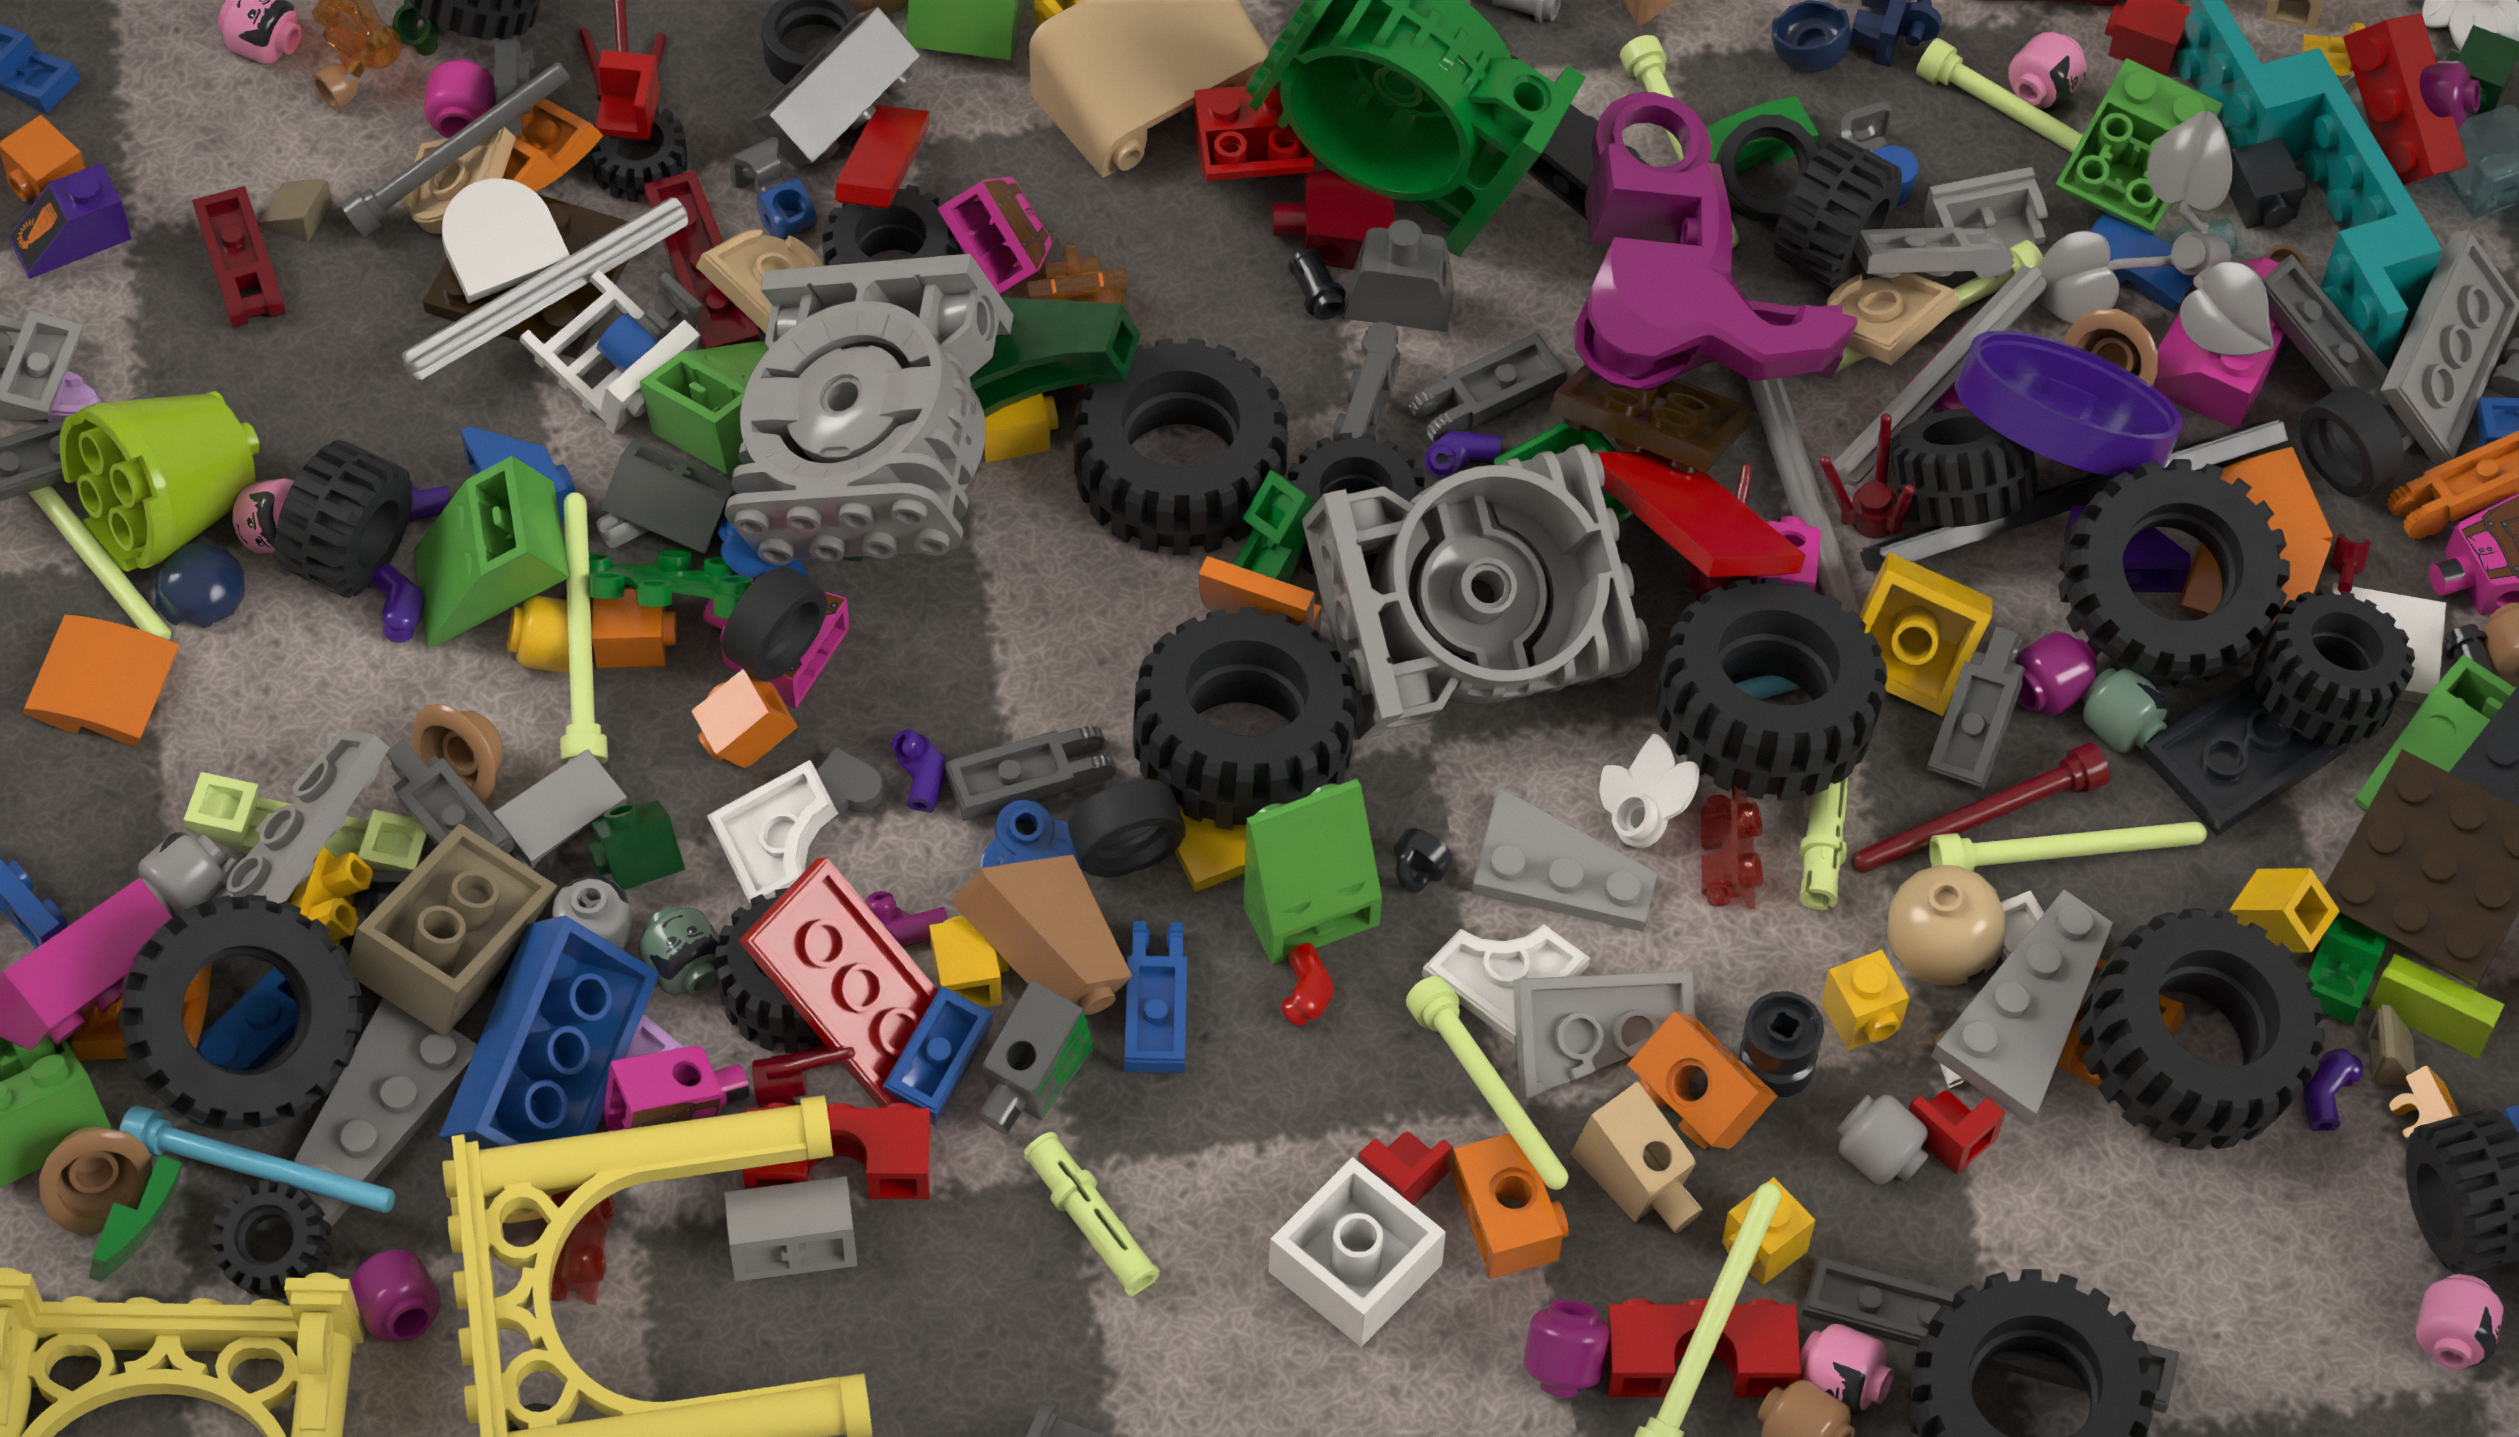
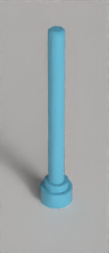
[119,1105,395,1213]

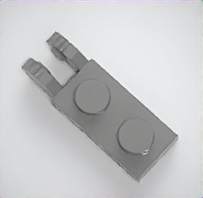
[1853,227,2014,279]

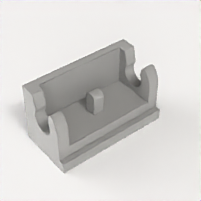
[1923,167,2048,248]
[492,749,627,869]
[724,1176,857,1282]

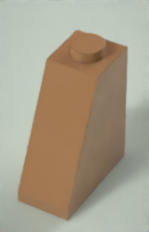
[952,854,1132,1015]

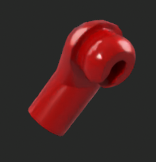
[1281,942,1334,1027]

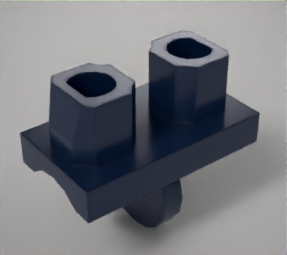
[1850,0,1942,67]

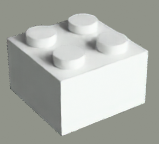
[1269,1157,1446,1347]

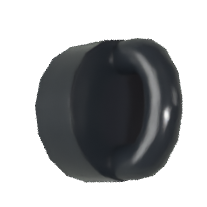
[1393,828,1454,893]

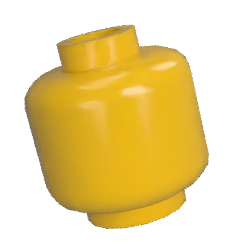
[507,595,592,673]

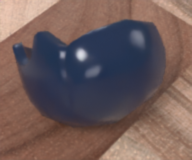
[1772,0,1852,73]
[155,543,245,628]

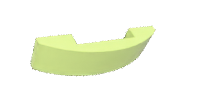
[183,772,428,872]

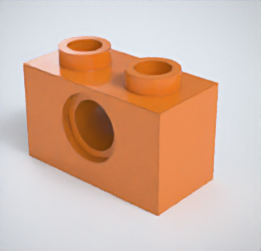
[1627,1011,1778,1149]
[1450,1133,1569,1279]

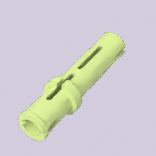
[1799,777,1848,910]
[1024,1132,1160,1296]

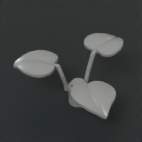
[2036,111,2274,356]

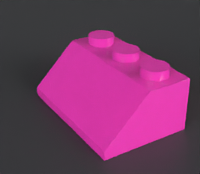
[2153,257,2315,429]
[0,877,173,1050]

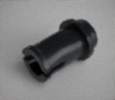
[1288,248,1346,320]
[2444,624,2502,679]

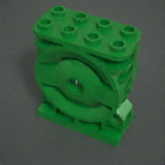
[1244,0,1586,257]

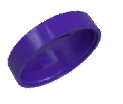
[1955,331,2183,477]

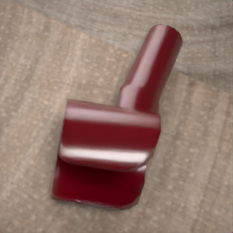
[2330,533,2371,593]

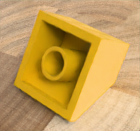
[1859,552,1993,716]

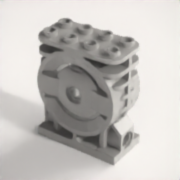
[725,254,1014,565]
[1302,444,1649,740]

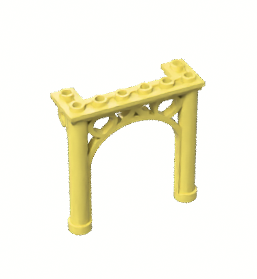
[443,1095,873,1437]
[0,1267,365,1437]

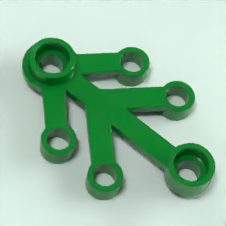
[589,550,753,619]

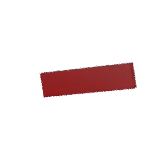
[835,104,930,209]

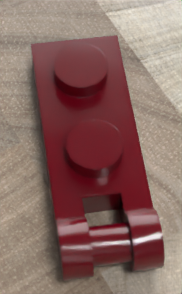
[192,186,286,329]

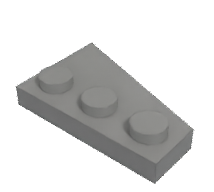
[1472,786,1657,932]
[1513,971,1695,1100]

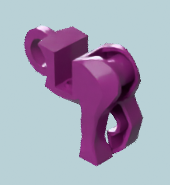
[1573,92,1858,390]

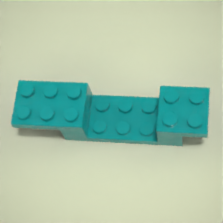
[2176,0,2442,368]

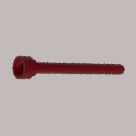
[1851,742,2110,873]

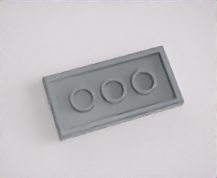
[2380,230,2519,465]

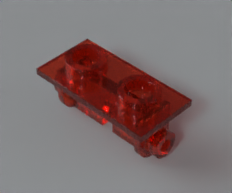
[1701,784,1763,909]
[551,1187,615,1305]

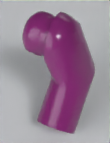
[865,891,948,947]

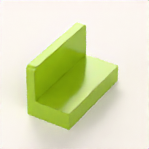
[2368,953,2505,1059]

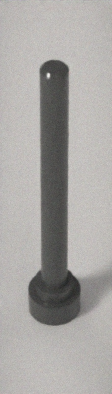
[340,62,570,238]

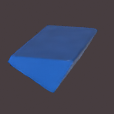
[883,985,995,1126]

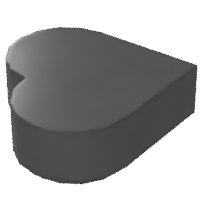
[817,747,883,818]

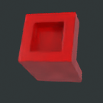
[596,50,660,140]
[1909,1090,2005,1175]
[1358,1132,1453,1206]

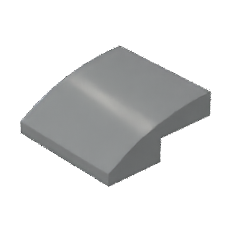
[0,310,84,420]

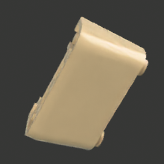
[1029,0,1269,178]

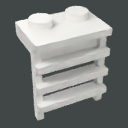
[520,270,700,433]

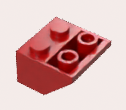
[1194,86,1314,181]

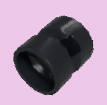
[1738,991,1824,1098]

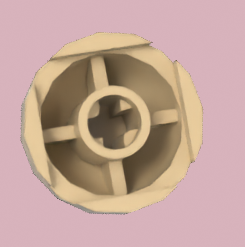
[1887,865,2005,986]

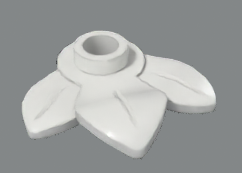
[2422,0,2519,51]
[1599,734,1699,848]

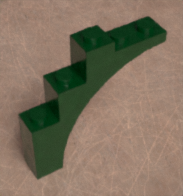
[843,297,1141,562]

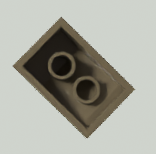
[347,823,558,1037]

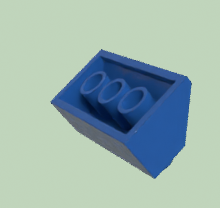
[438,915,659,1150]

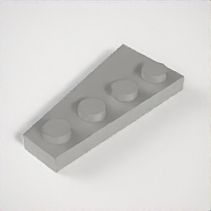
[198,729,390,905]
[1931,889,2113,1126]
[293,998,477,1227]

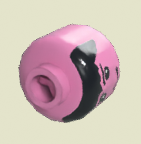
[218,0,302,65]
[2008,32,2088,111]
[232,478,294,555]
[2416,1274,2504,1370]
[1800,1324,1894,1415]

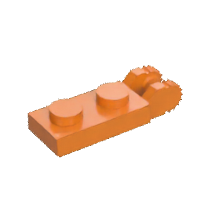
[2386,430,2519,540]

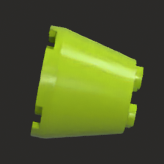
[60,391,260,572]

